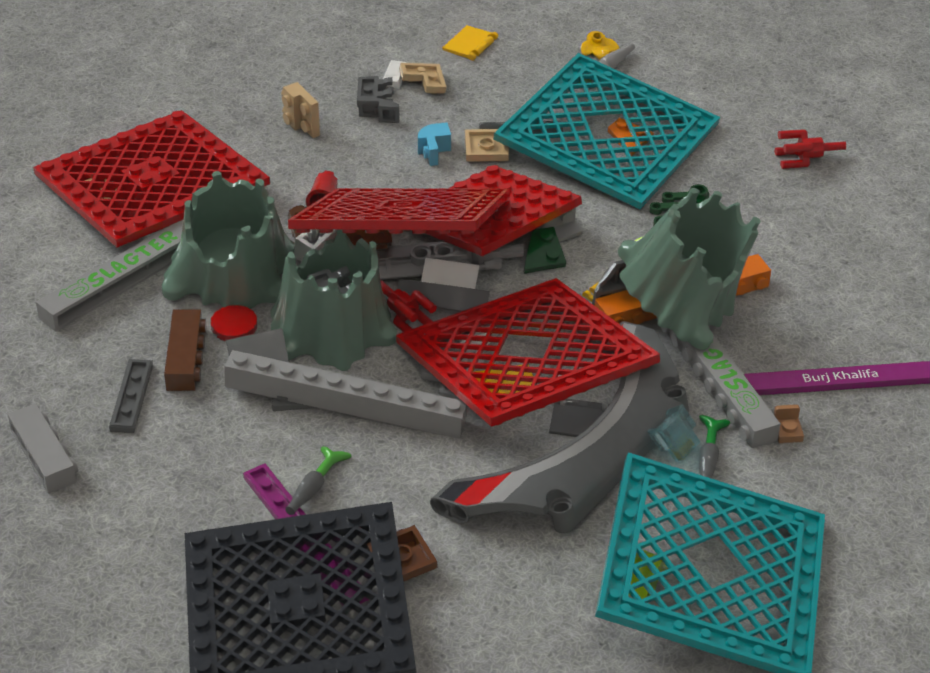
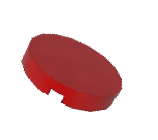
[211,305,257,341]

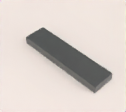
[109,359,153,433]

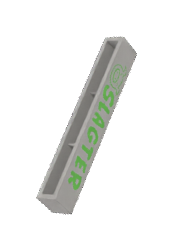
[36,220,183,332]
[661,327,781,448]

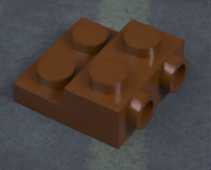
[346,230,392,251]
[367,525,438,582]

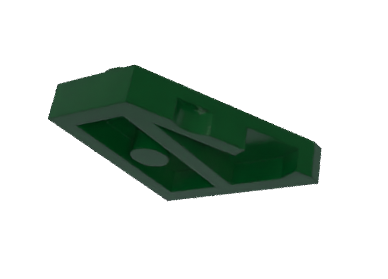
[523,227,567,274]

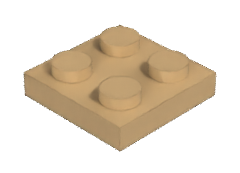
[465,129,509,162]

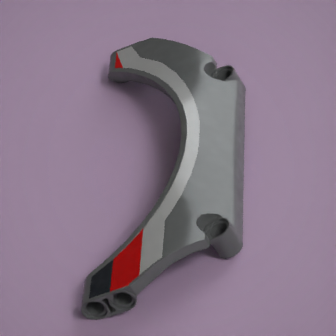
[430,322,689,533]

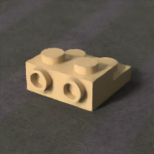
[281,82,320,138]

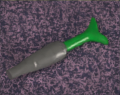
[699,414,730,478]

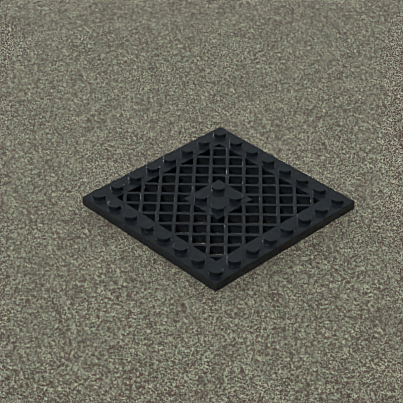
[184,502,417,673]

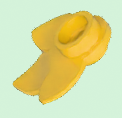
[580,31,620,60]

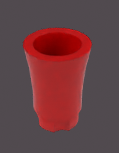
[306,170,338,207]

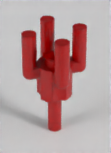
[774,129,846,169]
[380,280,437,332]

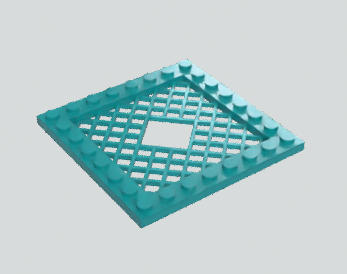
[493,53,720,210]
[595,452,825,673]

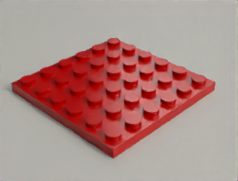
[425,165,582,257]

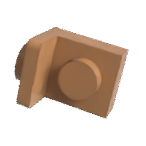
[774,405,804,443]

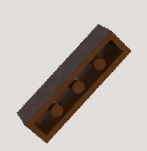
[164,309,207,391]

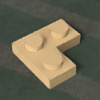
[399,63,446,94]

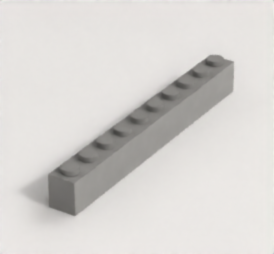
[224,350,467,438]

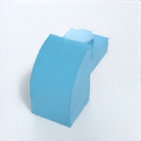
[418,122,451,166]

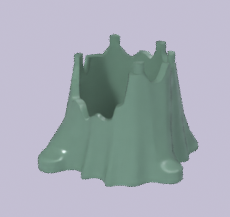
[162,171,295,309]
[618,188,761,350]
[270,230,397,371]

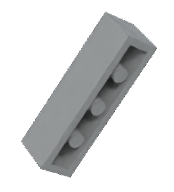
[8,403,78,493]

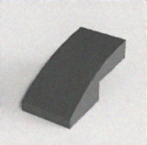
[358,96,400,123]

